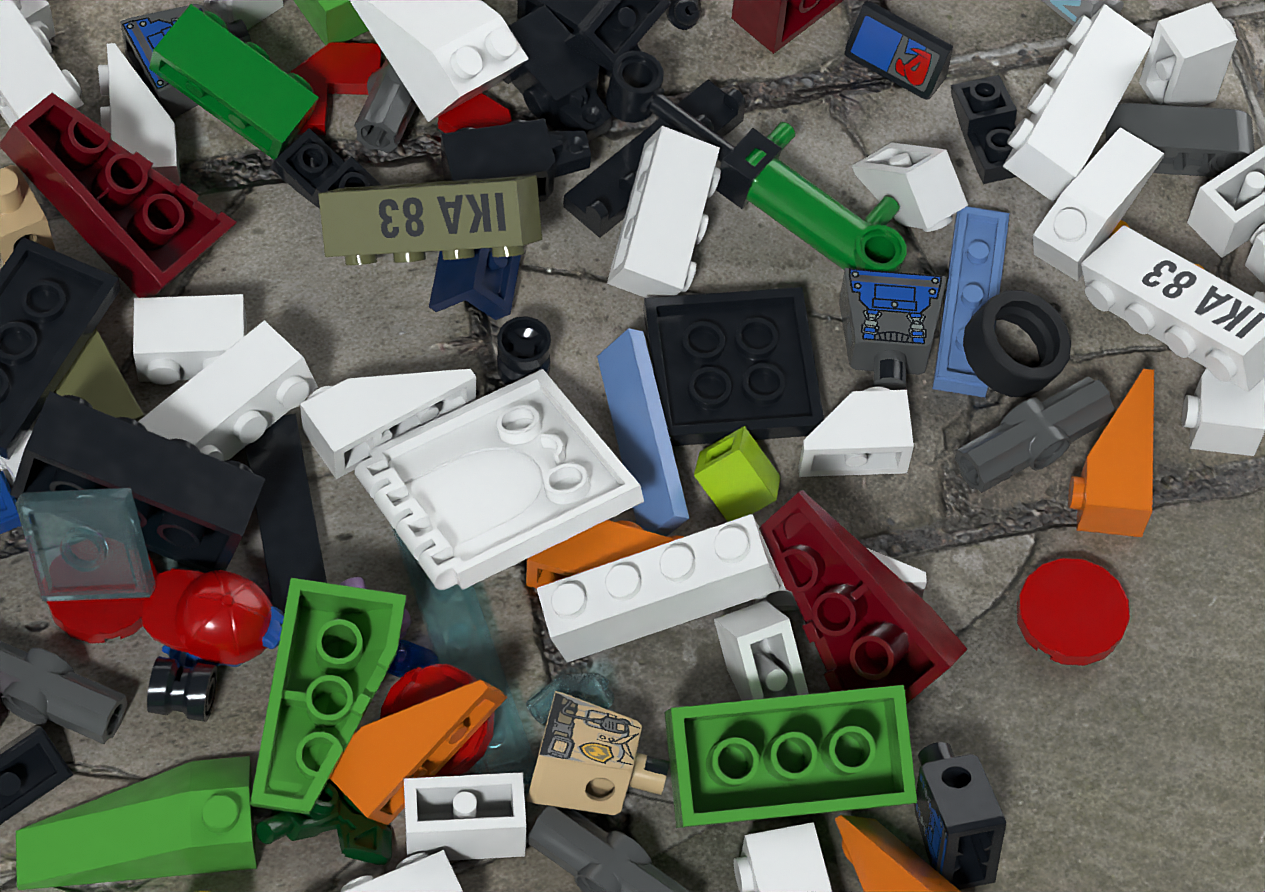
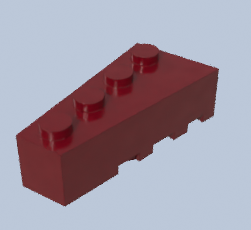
[0,92,237,298]

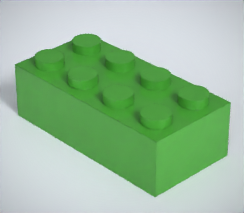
[664,685,917,828]

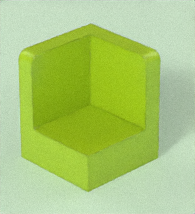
[694,426,781,522]

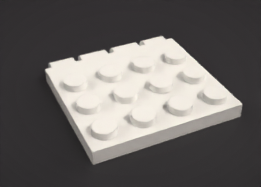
[355,369,644,590]

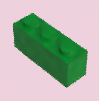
[149,4,319,160]

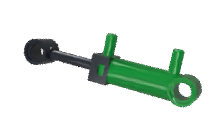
[605,51,907,272]

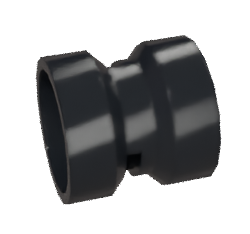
[497,316,551,385]
[147,656,217,722]

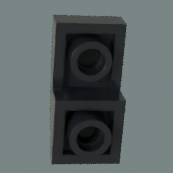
[950,75,1017,184]
[271,128,381,209]

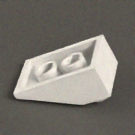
[349,0,529,122]

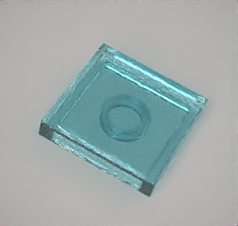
[15,488,156,601]

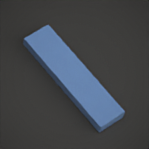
[932,206,1010,398]
[597,328,689,537]

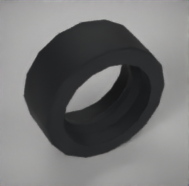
[963,290,1071,397]

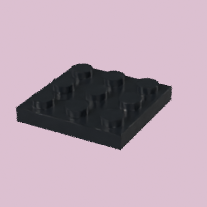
[643,287,824,446]

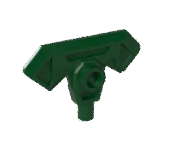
[256,778,392,865]

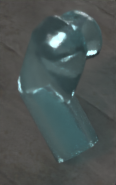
[526,673,615,724]

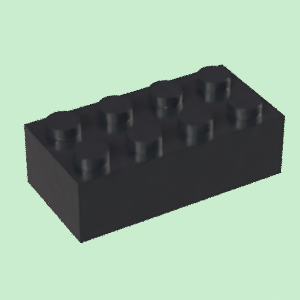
[10,391,265,573]

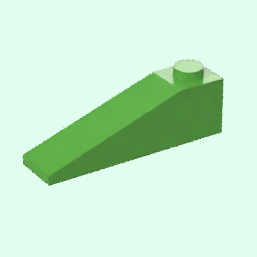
[250,578,406,815]
[16,756,257,890]

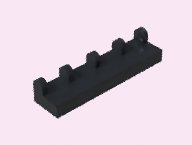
[563,79,746,238]

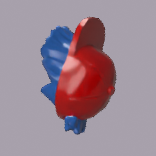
[141,569,284,667]

